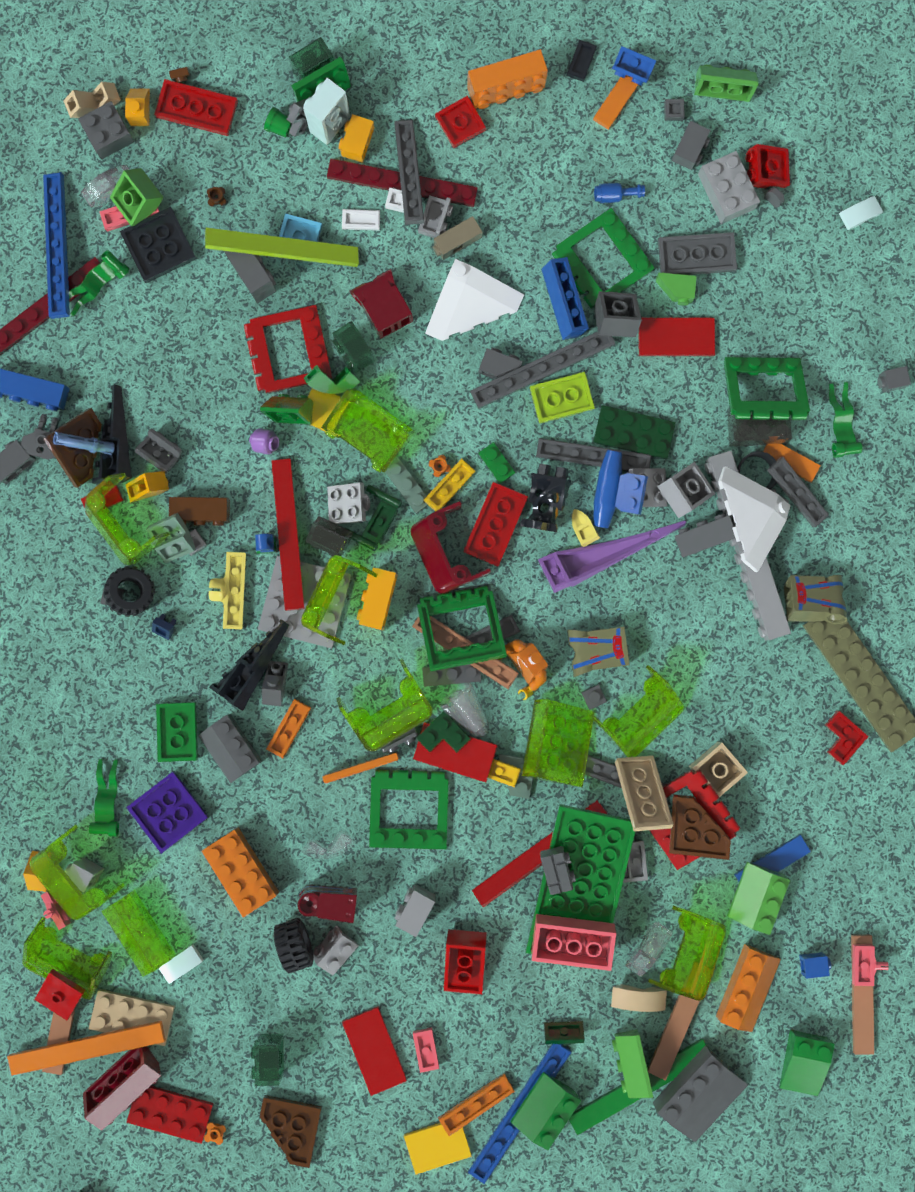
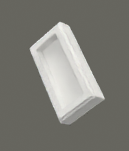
[342,209,380,231]

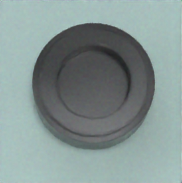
[765,188,785,208]

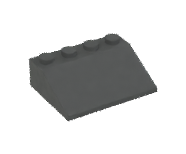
[652,1045,748,1142]

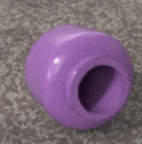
[249,428,279,455]

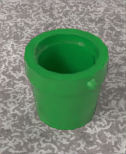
[264,107,291,138]

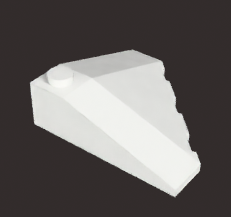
[425,259,524,341]
[718,466,791,572]

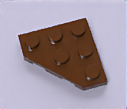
[43,408,102,488]
[669,794,731,860]
[260,1095,322,1168]

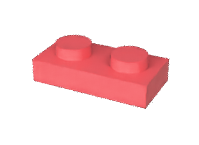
[413,1028,439,1073]

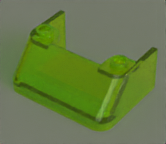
[85,473,170,565]
[301,555,378,645]
[336,658,433,751]
[592,665,684,757]
[29,824,125,920]
[648,905,726,1001]
[22,917,112,1000]

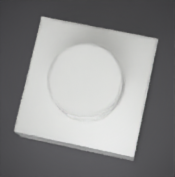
[385,188,404,213]

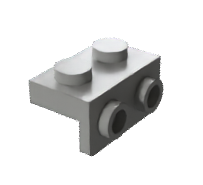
[418,195,453,238]
[313,926,359,975]

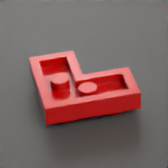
[825,711,869,766]

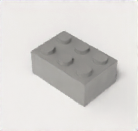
[698,151,760,224]

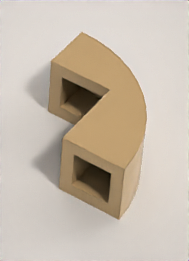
[64,81,121,118]
[611,984,667,1012]

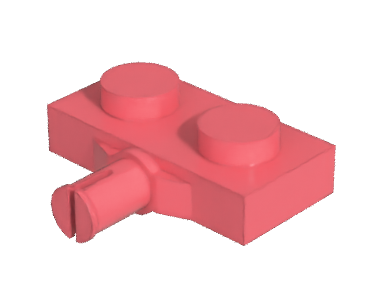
[41,889,71,930]
[852,944,889,986]

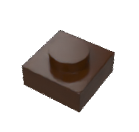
[169,67,191,83]

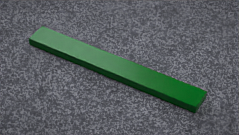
[569,1039,707,1135]

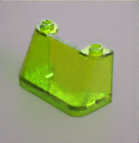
[321,388,415,473]

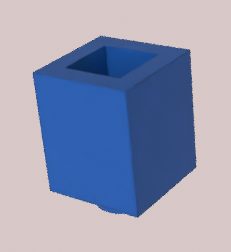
[799,952,831,979]

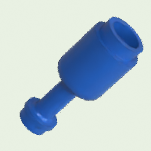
[594,183,645,203]

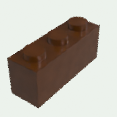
[169,497,230,526]

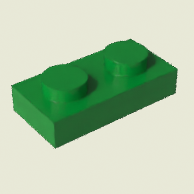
[478,442,515,484]

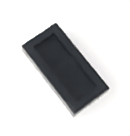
[566,39,597,82]

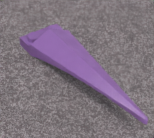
[538,521,686,593]

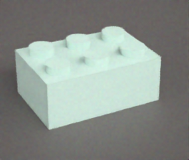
[303,78,350,145]

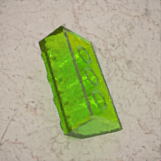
[101,890,176,977]

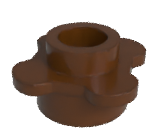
[207,187,226,207]

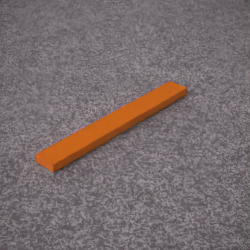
[7,1021,166,1076]

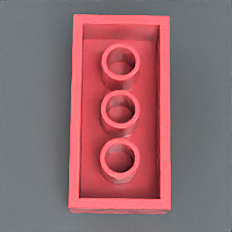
[531,914,616,971]

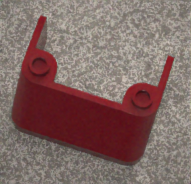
[410,501,491,594]

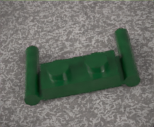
[342,485,402,551]

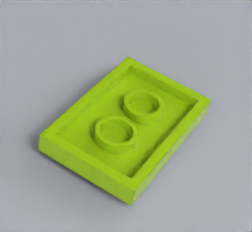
[529,372,595,424]

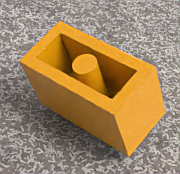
[339,114,375,163]

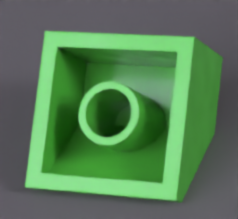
[110,168,163,226]

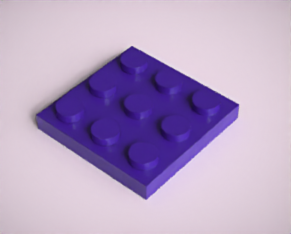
[126,771,209,854]

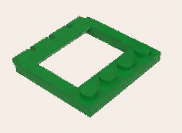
[552,208,655,309]
[724,357,810,420]
[417,585,507,672]
[369,769,448,850]

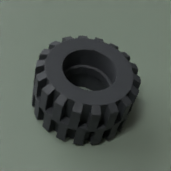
[103,566,155,617]
[274,918,314,974]

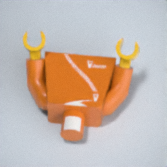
[498,639,548,700]

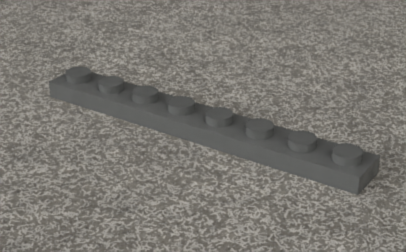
[470,331,615,409]

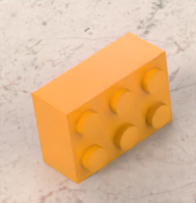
[356,567,398,631]

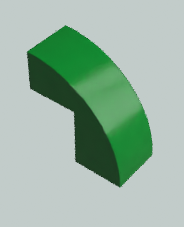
[304,365,360,394]

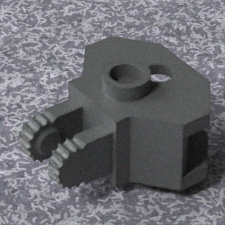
[21,414,59,460]

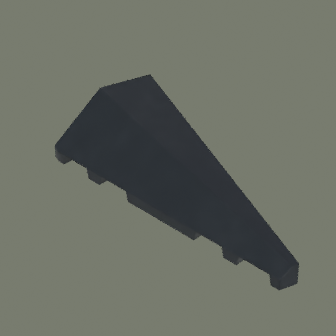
[92,384,132,484]
[209,619,289,711]

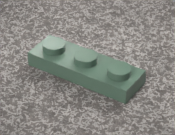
[382,457,428,514]

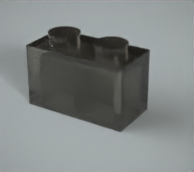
[306,516,353,559]

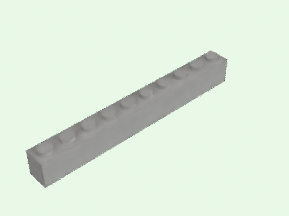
[705,451,791,641]

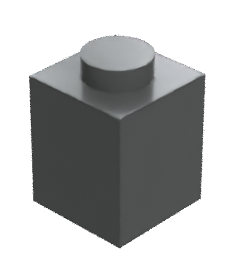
[877,366,911,393]

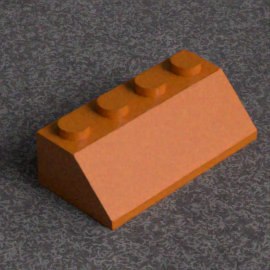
[716,944,781,1032]

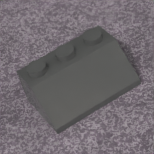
[199,714,263,784]

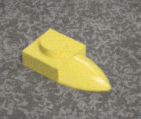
[572,509,600,547]

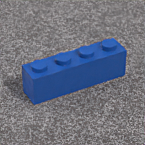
[541,257,589,340]
[0,369,70,412]

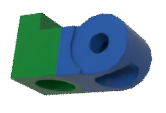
[255,534,277,554]

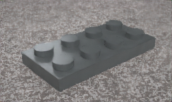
[658,232,737,275]

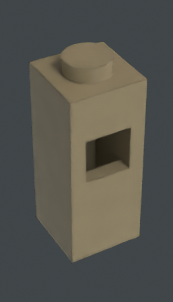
[432,216,482,260]

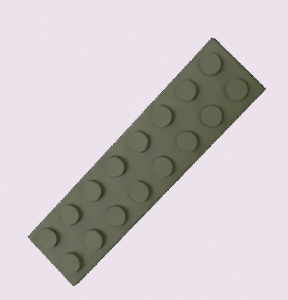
[802,620,915,752]

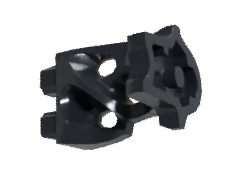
[520,464,571,532]

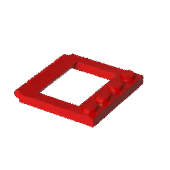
[244,305,333,394]
[649,769,741,870]

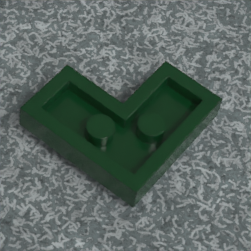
[416,711,471,753]

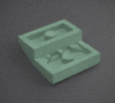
[146,513,196,563]

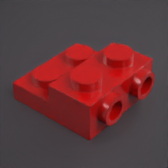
[745,144,790,189]

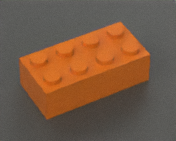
[467,49,548,109]
[202,827,279,917]

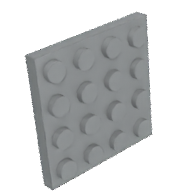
[258,556,351,649]

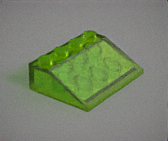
[522,699,595,788]

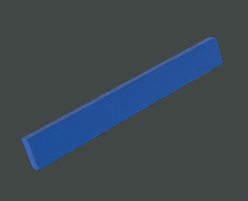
[43,172,70,319]
[468,1044,572,1184]

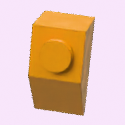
[125,89,150,126]
[125,471,169,503]

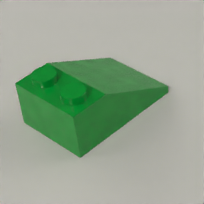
[260,394,313,425]
[779,1030,835,1096]

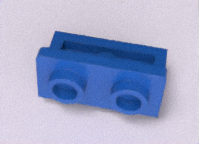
[612,46,656,86]

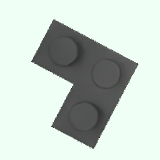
[287,98,308,137]

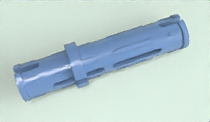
[53,432,114,455]

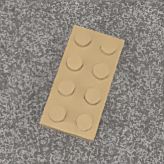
[615,756,674,831]
[89,989,175,1046]

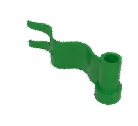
[69,250,129,316]
[829,382,863,458]
[89,759,119,837]

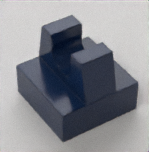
[152,614,176,640]

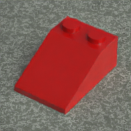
[444,929,487,995]

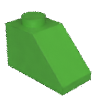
[656,273,696,306]

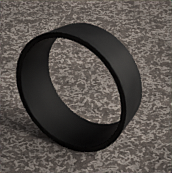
[737,451,777,490]

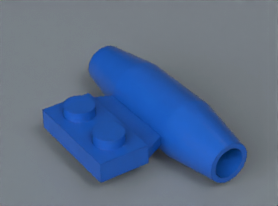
[593,450,648,528]

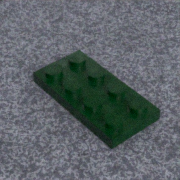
[593,405,676,460]

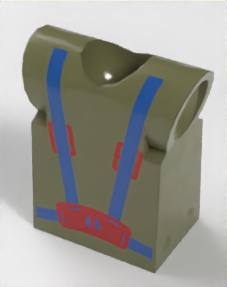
[784,575,848,624]
[567,627,630,677]

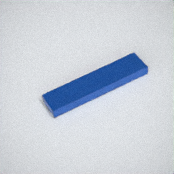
[734,835,811,882]

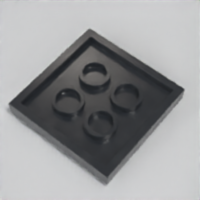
[120,207,197,283]

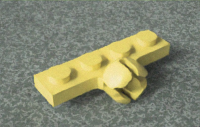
[209,552,246,629]

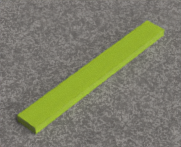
[205,227,359,267]

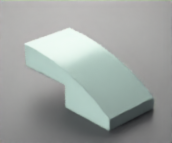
[839,196,883,230]
[158,944,204,983]

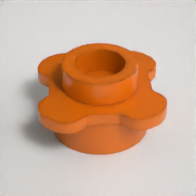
[429,455,451,477]
[204,1122,226,1145]

